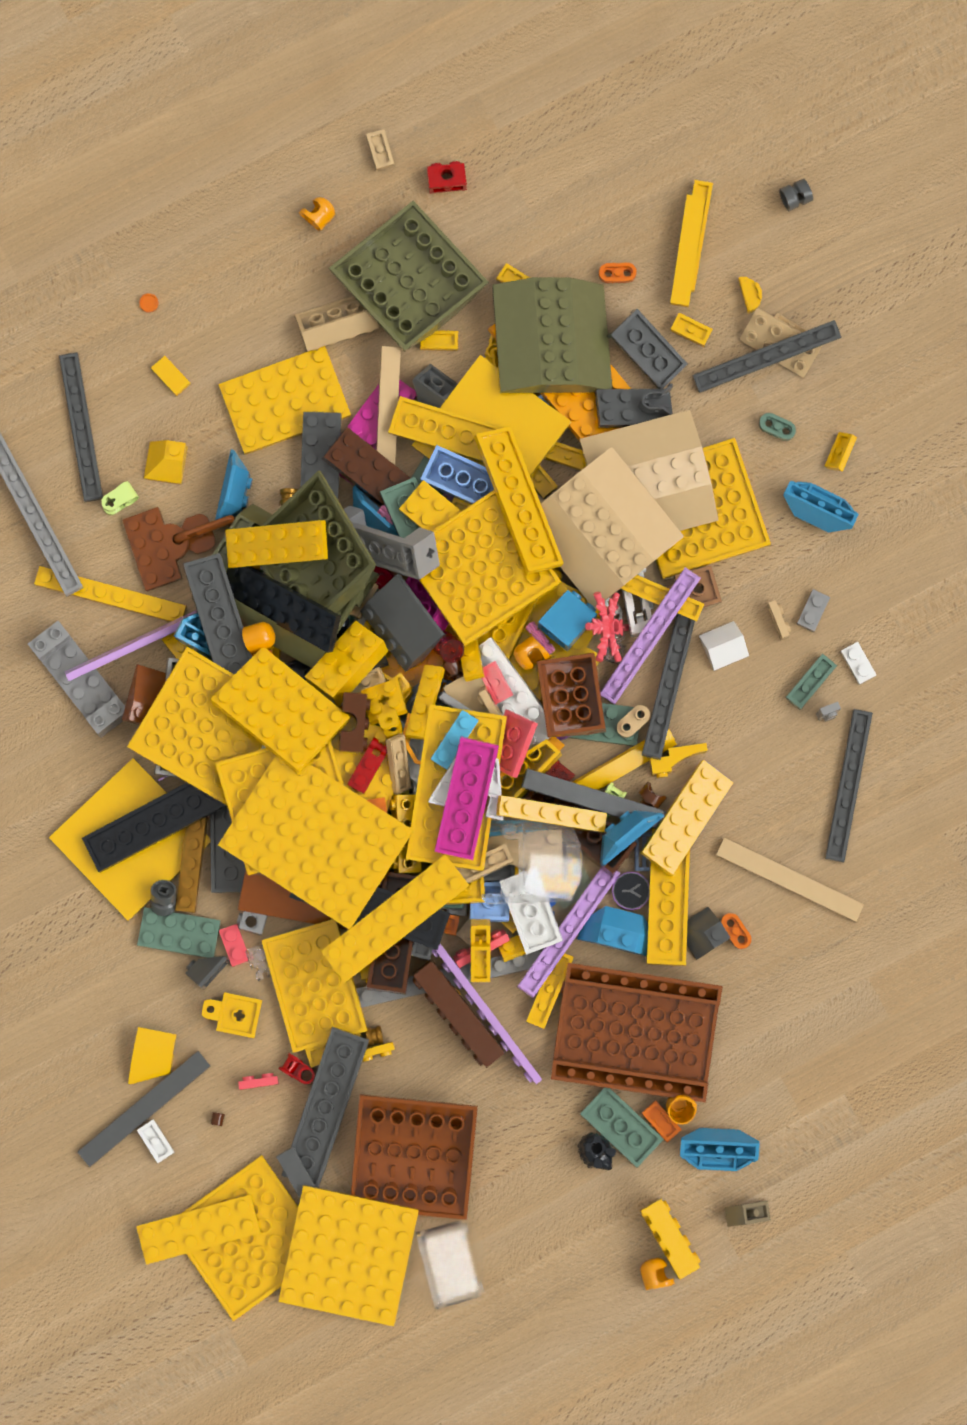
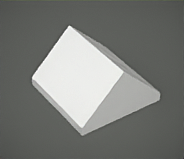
[699,621,749,671]

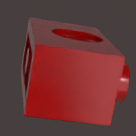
[427,161,467,194]

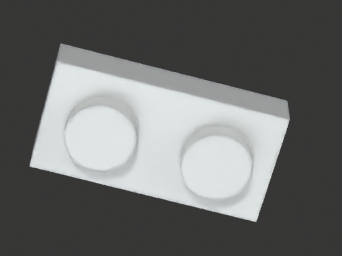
[841,642,876,685]
[137,1119,175,1163]

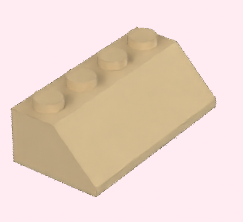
[295,296,379,351]

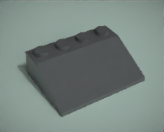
[360,574,445,672]

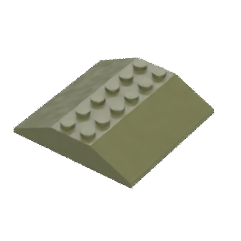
[329,200,489,352]
[492,277,612,393]
[260,470,376,613]

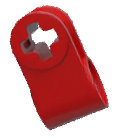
[278,1053,316,1085]

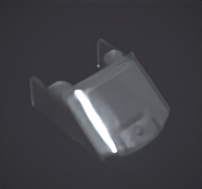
[482,819,583,904]

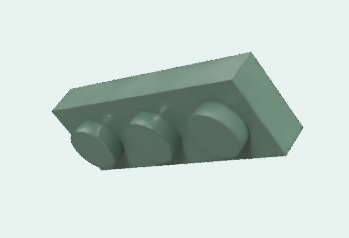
[786,653,837,710]

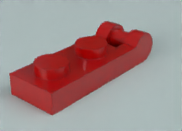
[347,737,387,794]

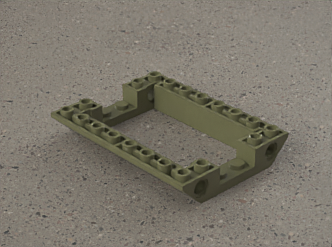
[192,504,380,668]

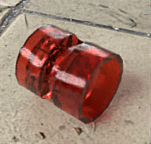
[433,630,464,663]

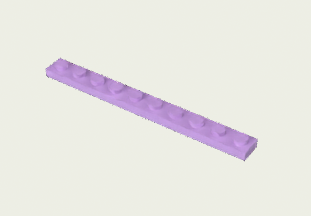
[432,944,542,1084]

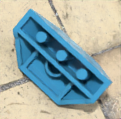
[215,449,253,520]
[783,481,859,533]
[353,486,398,536]
[174,613,212,660]
[600,810,664,866]
[577,906,648,957]
[680,1128,760,1171]

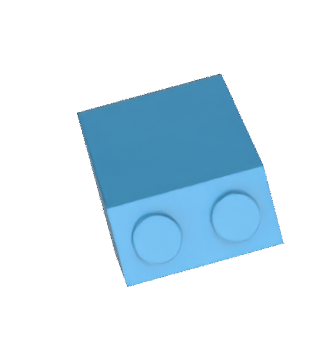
[538,590,597,652]

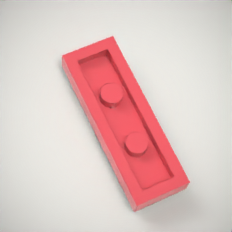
[453,929,510,968]

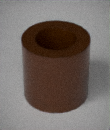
[211,1112,225,1126]

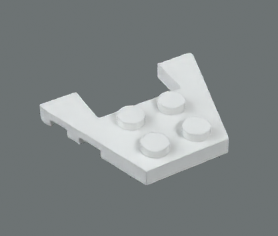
[429,757,503,821]

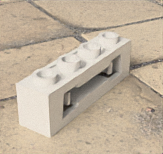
[622,568,653,637]

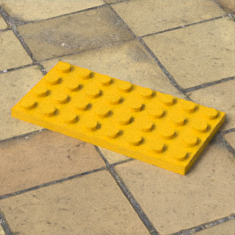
[406,704,507,871]

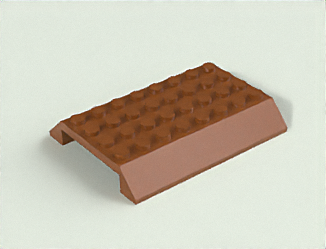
[551,963,723,1103]

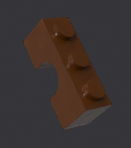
[339,692,370,754]

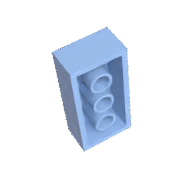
[420,445,494,504]

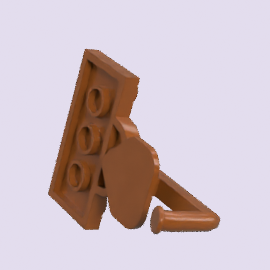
[123,507,235,592]

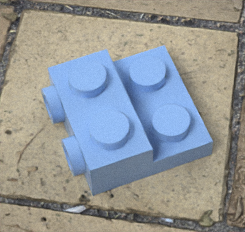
[470,881,509,922]

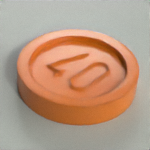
[139,293,158,313]

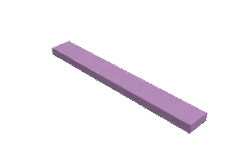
[600,567,701,705]
[64,610,197,681]
[517,868,620,998]

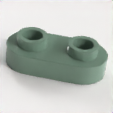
[759,413,796,441]

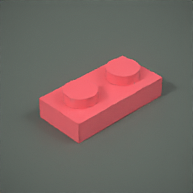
[482,661,514,704]
[219,924,250,967]
[238,1073,279,1090]

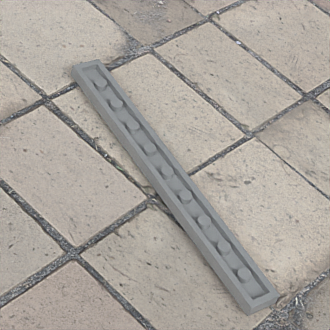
[0,433,83,597]
[356,948,544,1008]

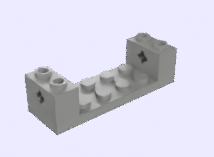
[344,505,440,580]
[28,621,125,738]

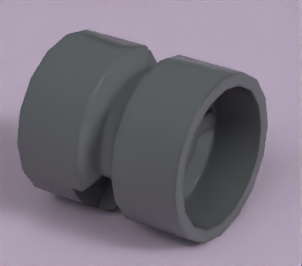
[779,178,813,211]
[151,880,176,916]

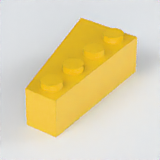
[500,739,562,799]
[639,1198,701,1279]

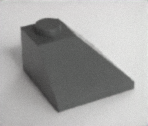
[412,364,458,408]
[687,907,731,960]
[185,956,230,990]

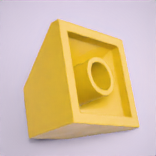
[144,440,188,485]

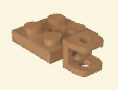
[667,565,722,608]

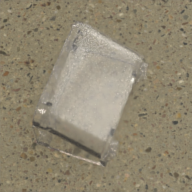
[416,1220,484,1310]

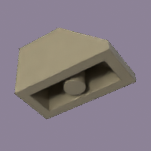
[725,1201,770,1227]

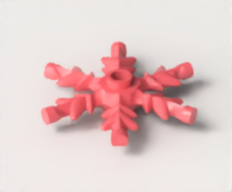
[585,592,629,662]

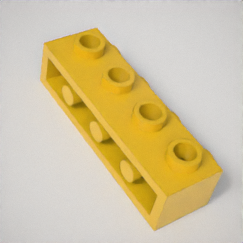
[389,794,422,873]

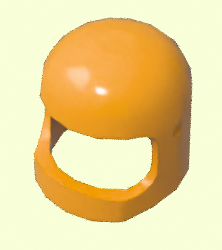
[298,197,335,231]
[242,622,276,654]
[513,636,551,670]
[666,1095,697,1125]
[640,1258,675,1290]

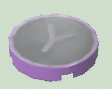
[612,872,650,911]

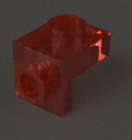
[546,760,575,782]

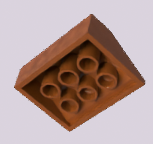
[537,653,606,737]
[122,664,166,725]

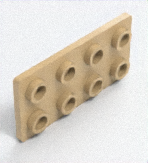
[740,308,822,377]
[443,675,503,716]

